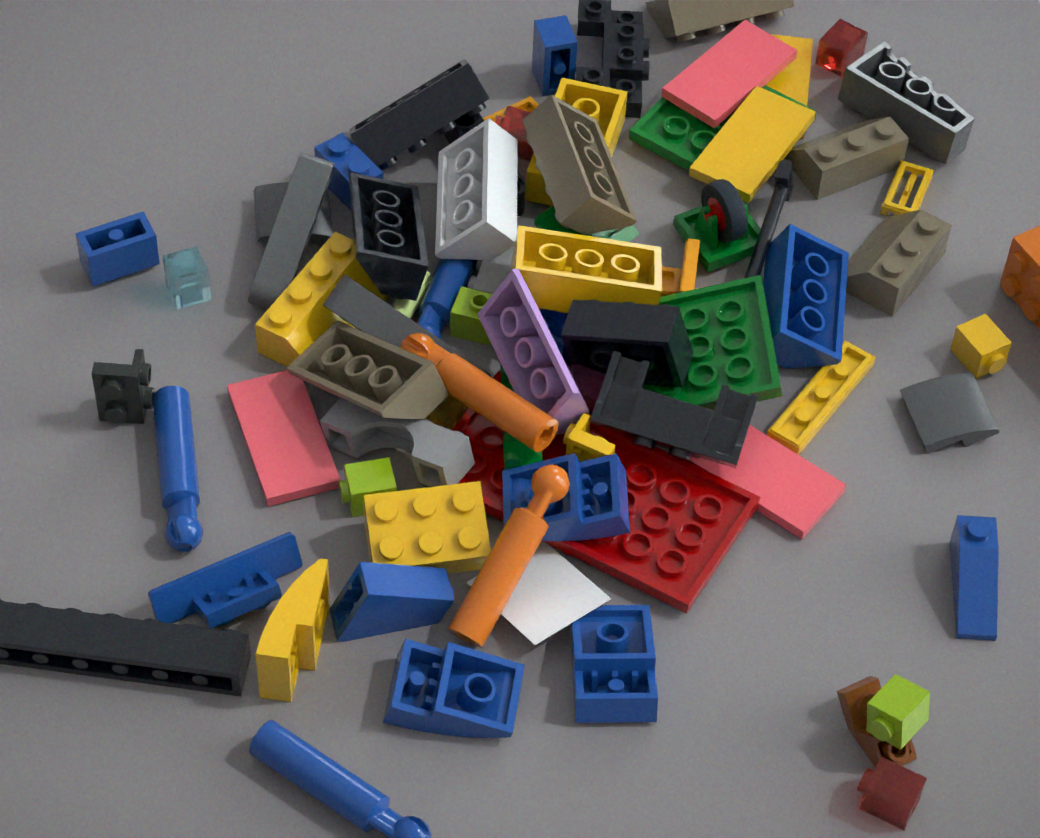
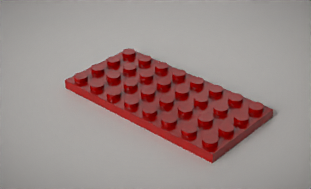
[452,371,761,614]

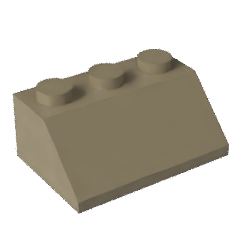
[784,117,909,200]
[846,209,952,317]

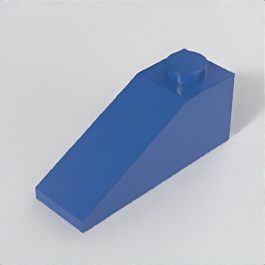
[949,515,999,641]

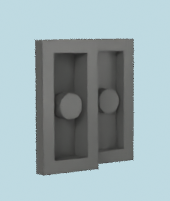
[253,182,333,245]
[900,373,1000,454]

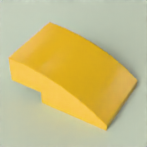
[255,558,330,702]

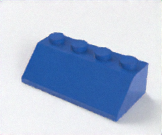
[763,224,849,369]

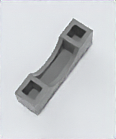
[320,398,475,487]

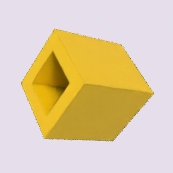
[950,313,1012,379]

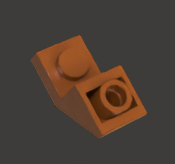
[837,676,917,775]

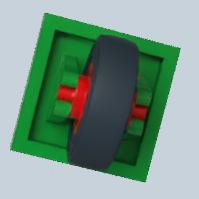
[673,179,761,272]

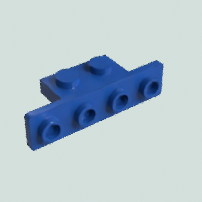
[148,532,303,628]

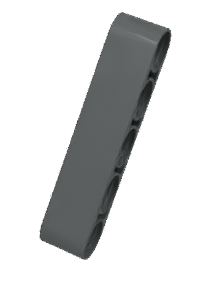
[248,152,335,309]
[323,274,492,377]

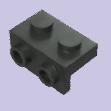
[91,349,155,424]

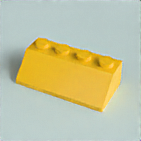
[255,232,389,367]

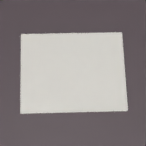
[466,541,611,645]

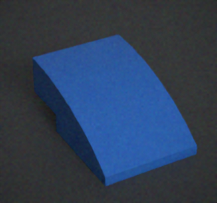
[502,453,630,541]
[570,605,658,723]
[383,638,525,738]

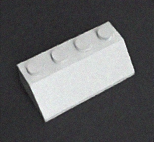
[435,118,518,260]

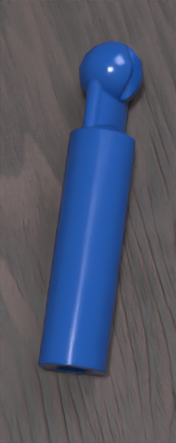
[417,259,478,340]
[152,386,203,553]
[249,720,432,838]

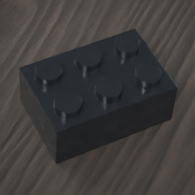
[561,300,693,388]

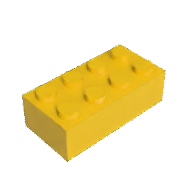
[525,78,628,206]
[511,225,662,313]

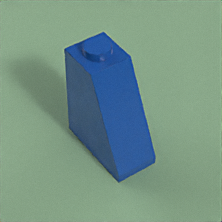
[329,562,455,642]

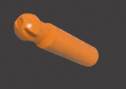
[400,332,559,452]
[448,464,570,648]

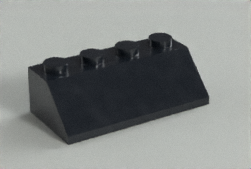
[349,59,490,171]
[349,172,428,301]

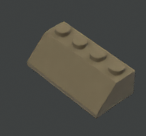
[645,0,795,42]
[522,95,637,235]
[286,321,449,420]

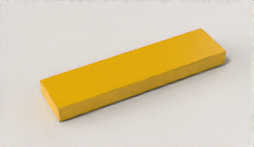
[767,340,876,455]

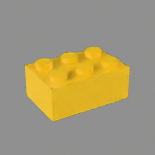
[362,481,491,574]

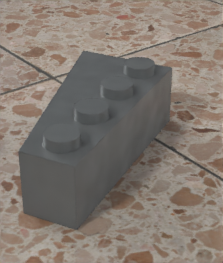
[838,41,974,164]

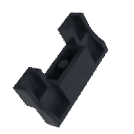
[576,0,650,118]
[590,351,759,468]

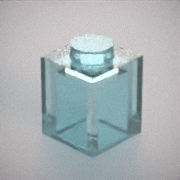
[163,246,211,309]

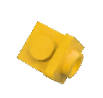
[563,413,615,462]

